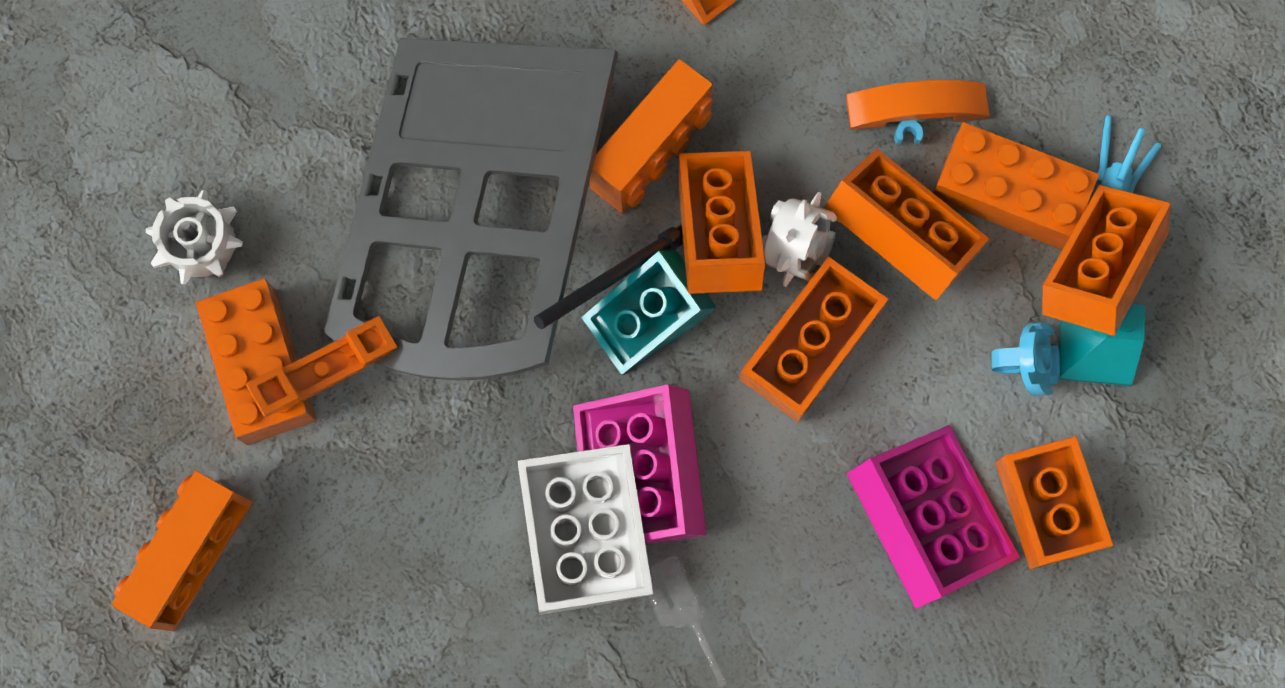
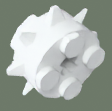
[146,190,243,285]
[762,192,837,287]

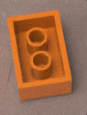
[995,436,1113,570]

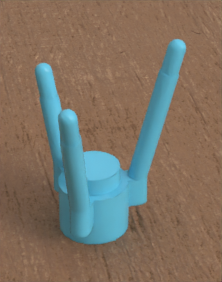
[1096,115,1161,193]

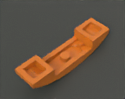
[846,80,990,130]
[246,316,397,417]

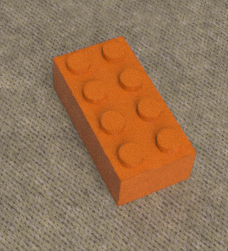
[589,59,714,214]
[933,122,1099,250]
[824,148,990,300]
[678,151,765,294]
[1042,185,1171,336]
[739,256,888,423]
[195,278,317,445]
[111,470,253,632]

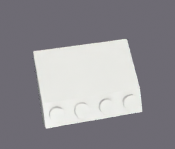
[518,444,653,615]

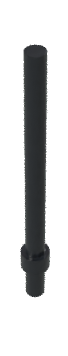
[534,224,683,329]

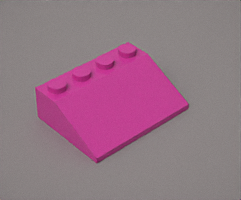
[573,384,706,545]
[846,425,1020,609]

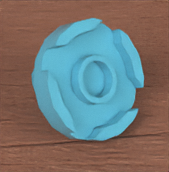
[991,322,1060,396]

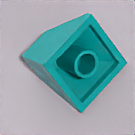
[1059,304,1145,386]

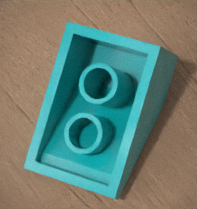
[581,250,717,375]

